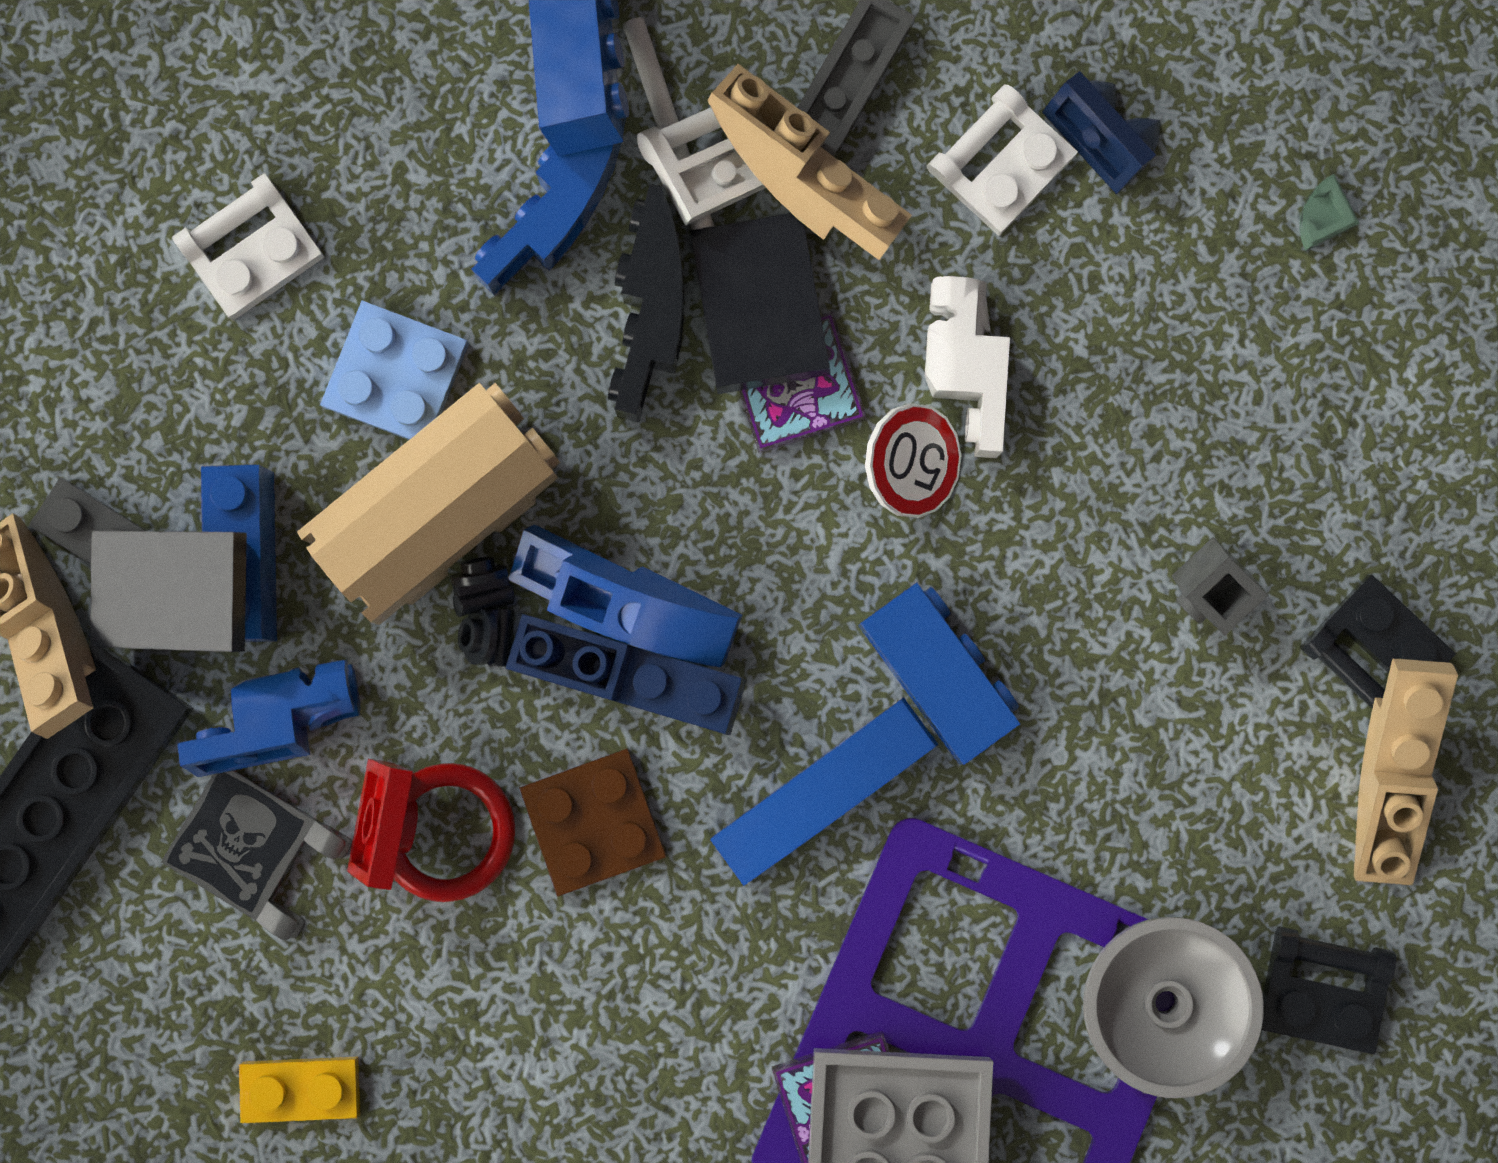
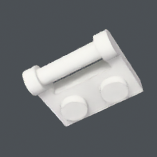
[927,84,1078,236]
[637,107,766,226]
[172,173,325,321]

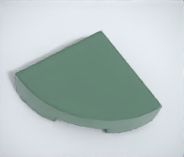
[1300,174,1360,251]

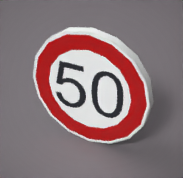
[865,403,961,518]

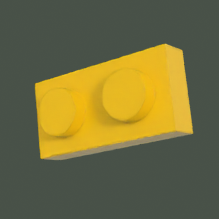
[239,1056,360,1123]

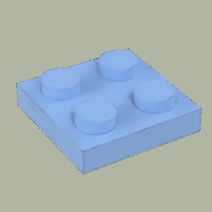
[320,301,469,440]

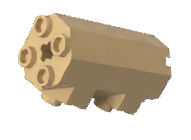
[297,382,561,625]

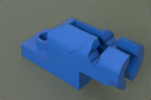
[177,659,361,777]

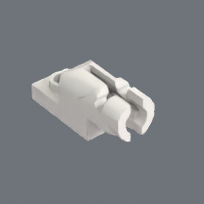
[925,276,1010,458]

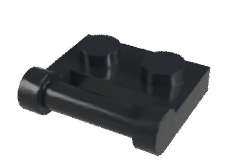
[1300,574,1456,709]
[1261,926,1396,1055]

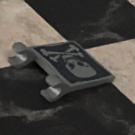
[161,770,352,940]

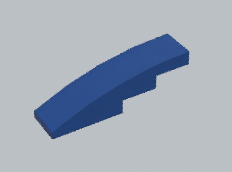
[710,697,938,886]

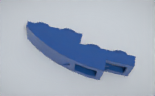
[471,118,626,295]
[508,524,742,667]

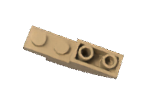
[707,64,912,260]
[0,513,96,739]
[1354,658,1458,885]

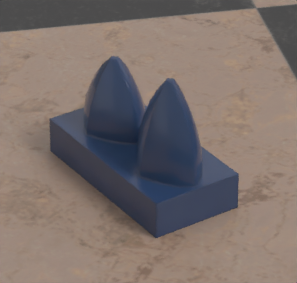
[1042,71,1160,194]

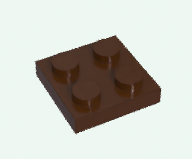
[519,748,667,897]

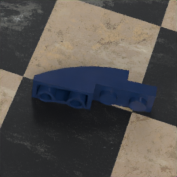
[505,614,747,736]

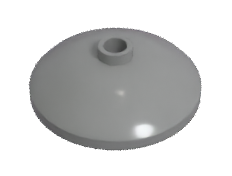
[1083,917,1264,1098]

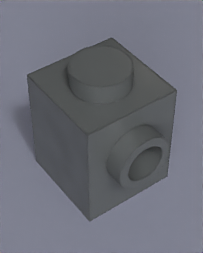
[1172,537,1269,635]

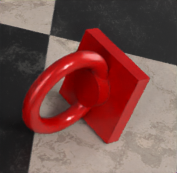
[347,758,515,902]

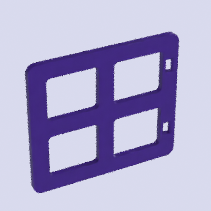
[751,818,1174,1163]

